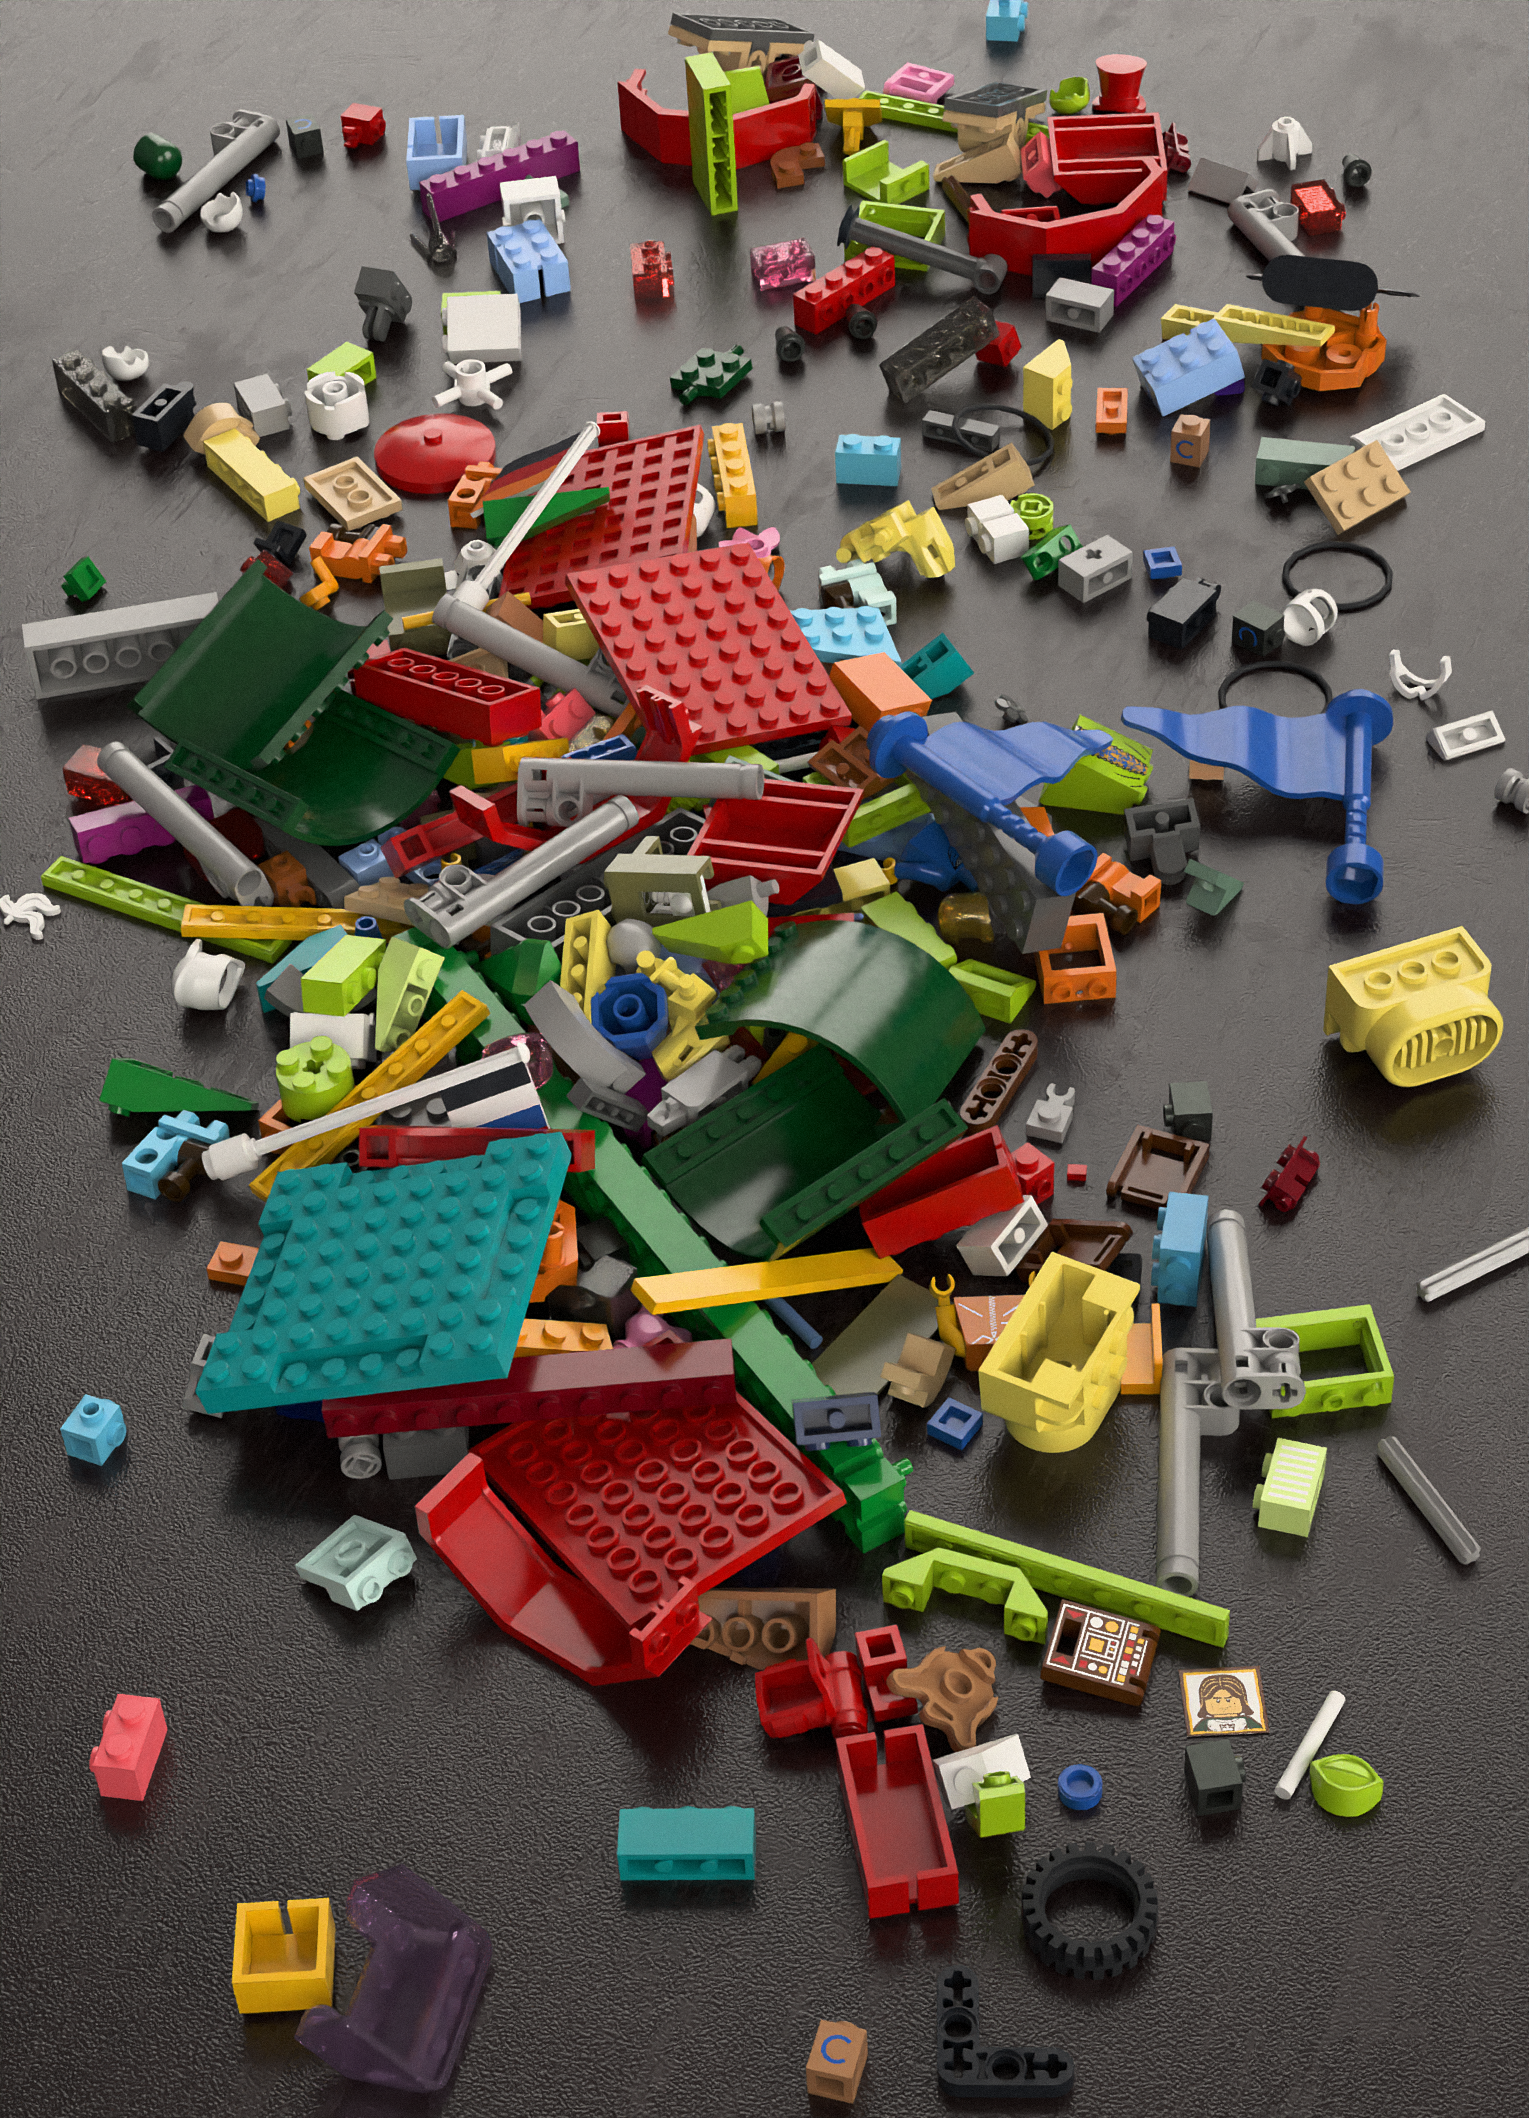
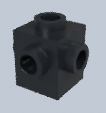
[1252,359,1302,407]

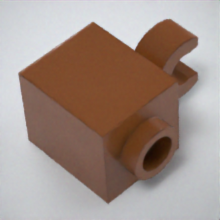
[257,850,317,908]

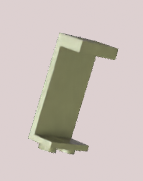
[379,558,452,656]

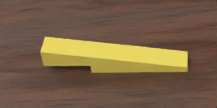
[1161,304,1335,347]

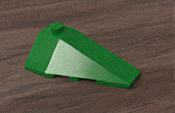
[482,487,610,549]
[473,938,562,1025]
[99,1058,260,1116]

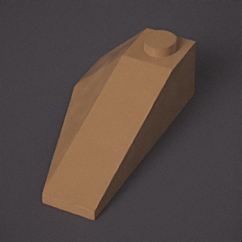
[690,1588,836,1671]

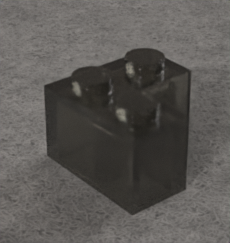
[548,1254,641,1347]

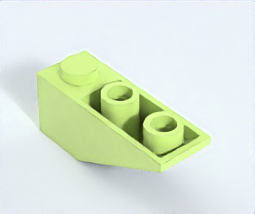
[375,937,445,1052]

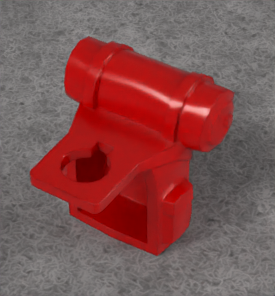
[755,1638,868,1738]

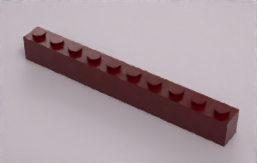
[322,1339,737,1438]

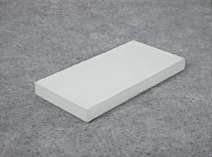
[1350,394,1485,471]

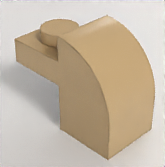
[183,403,260,455]
[880,1333,956,1407]

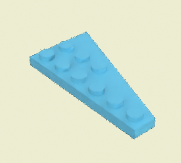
[790,606,902,668]

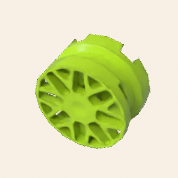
[1010,493,1054,540]

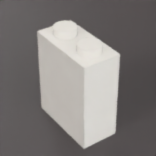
[442,294,521,364]

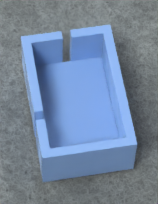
[406,115,467,191]
[487,219,571,303]
[1132,318,1245,417]

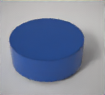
[1058,1764,1102,1810]

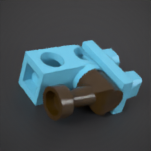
[122,1110,230,1202]

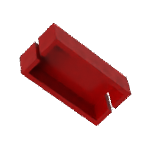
[859,1125,1024,1259]
[835,1724,959,1919]

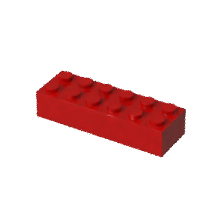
[354,648,542,747]

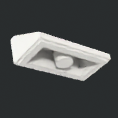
[1426,710,1506,761]

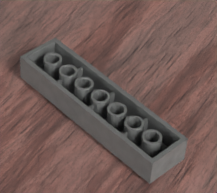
[906,712,1076,954]
[490,807,706,965]

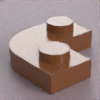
[770,142,825,189]

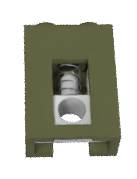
[604,836,722,928]

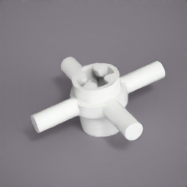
[432,359,512,410]

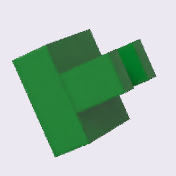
[61,556,107,602]

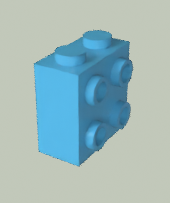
[1151,1192,1208,1307]

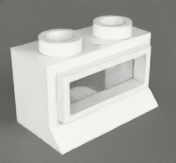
[477,122,521,161]

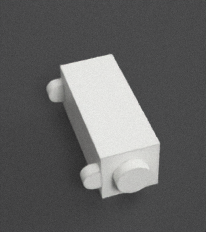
[798,39,865,99]

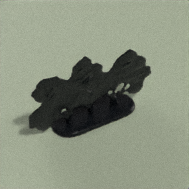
[1246,255,1421,311]

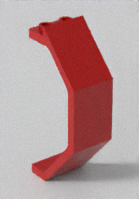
[617,68,817,170]
[967,158,1164,276]
[449,685,703,864]
[415,1452,713,1686]

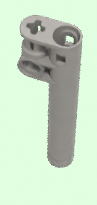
[152,110,280,233]
[1227,189,1344,312]
[432,594,630,719]
[97,742,274,907]
[517,757,764,827]
[404,795,639,949]
[1207,1209,1306,1409]
[1156,1348,1240,1597]

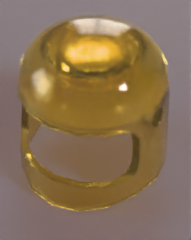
[937,892,994,944]

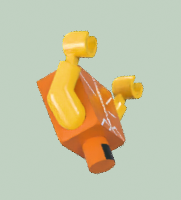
[929,1271,1035,1371]

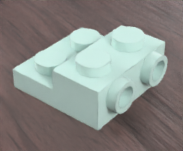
[295,1515,417,1611]

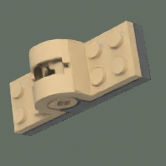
[668,13,815,82]
[943,82,1047,152]

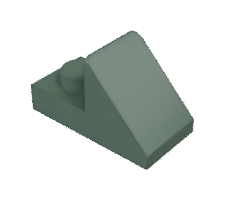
[1184,859,1244,915]

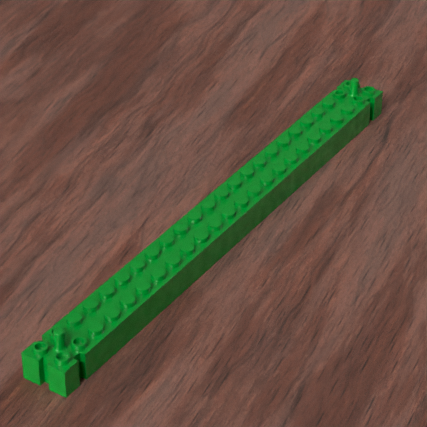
[392,927,913,1554]

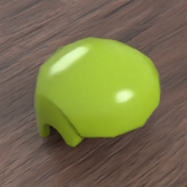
[1049,77,1090,115]

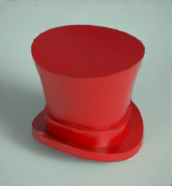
[1092,54,1147,113]

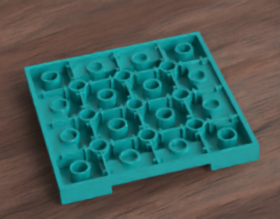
[195,1132,572,1414]

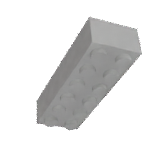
[22,592,218,699]

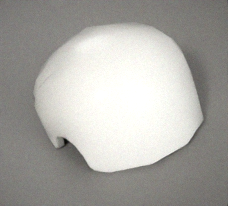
[200,192,243,232]
[101,346,149,381]

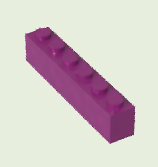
[419,130,580,223]

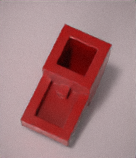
[597,411,630,447]
[855,1625,918,1722]

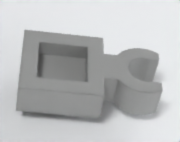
[1026,1083,1075,1143]

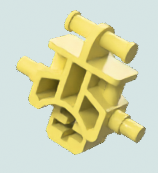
[836,500,955,578]
[636,950,730,1082]

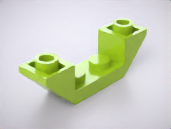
[882,1547,1048,1644]
[964,1771,1025,1838]

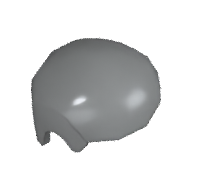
[606,919,662,975]

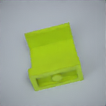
[843,139,929,205]

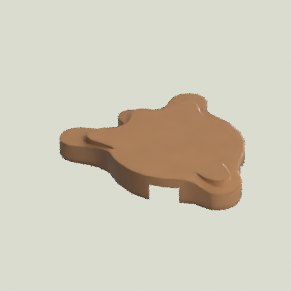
[887,1646,998,1753]

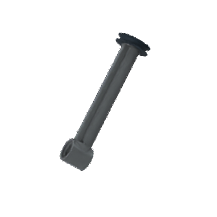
[837,204,1008,294]

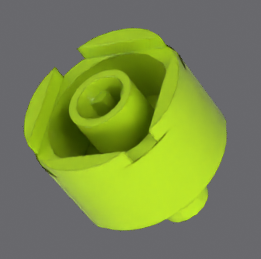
[276,1036,355,1123]

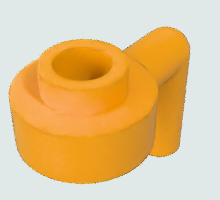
[299,556,339,611]

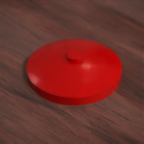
[374,413,496,494]

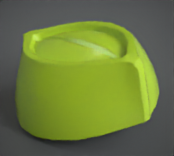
[1310,1754,1383,1817]

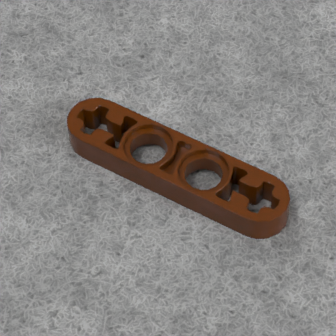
[960,1029,1038,1136]

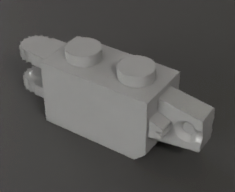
[647,1044,762,1137]

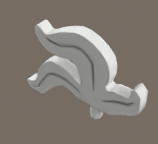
[0,893,61,940]

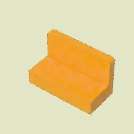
[1120,1304,1163,1394]

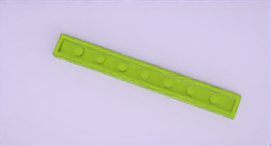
[858,90,1049,146]
[41,856,292,964]
[904,1510,1230,1647]

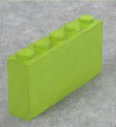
[685,52,738,216]

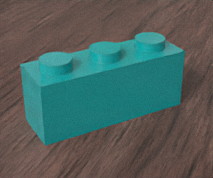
[617,1806,756,1880]

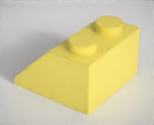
[1023,339,1072,430]

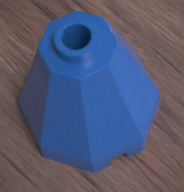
[591,973,669,1060]

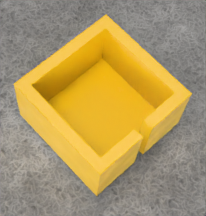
[232,1898,336,2014]

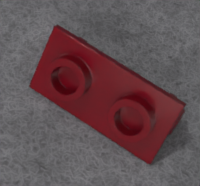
[1162,122,1191,174]
[1258,1136,1320,1212]

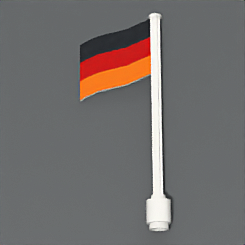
[453,422,600,611]

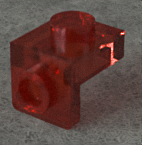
[240,550,294,589]

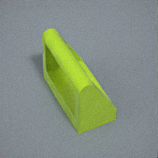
[948,959,1036,1024]

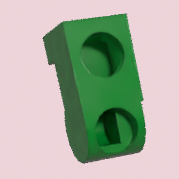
[1021,524,1083,580]

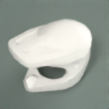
[171,939,245,1010]

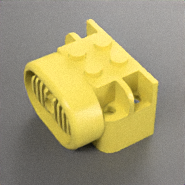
[1323,926,1503,1087]
[978,1252,1140,1453]

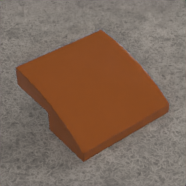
[808,726,906,799]

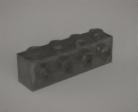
[879,296,1000,404]
[52,350,137,443]

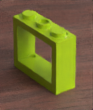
[844,200,945,271]
[803,772,931,848]
[1256,1304,1394,1418]

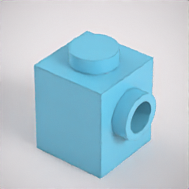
[60,1394,127,1466]

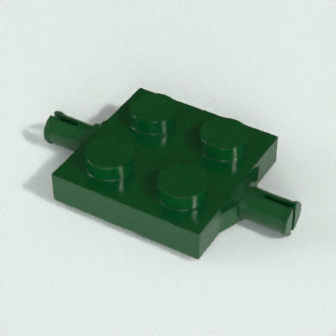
[670,344,753,405]

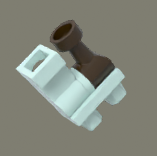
[818,559,897,626]

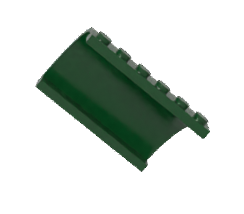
[127,559,394,774]
[163,690,461,846]
[695,920,986,1139]
[641,1043,968,1263]

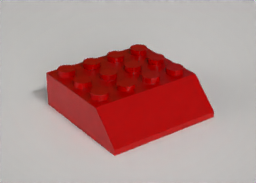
[1047,112,1168,205]
[687,779,865,905]

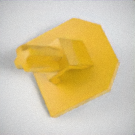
[825,98,882,156]

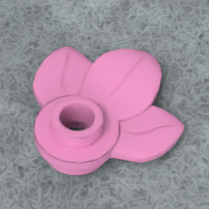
[718,527,780,558]

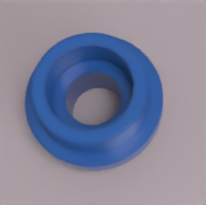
[245,174,265,202]

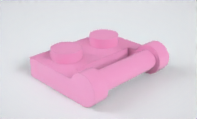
[883,62,954,104]

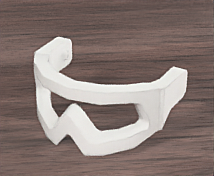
[1389,649,1452,701]

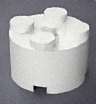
[305,371,369,440]

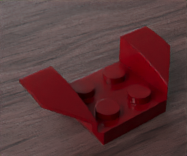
[764,56,824,120]

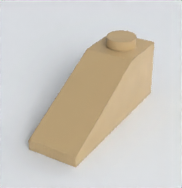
[933,133,1022,183]
[931,442,1035,510]

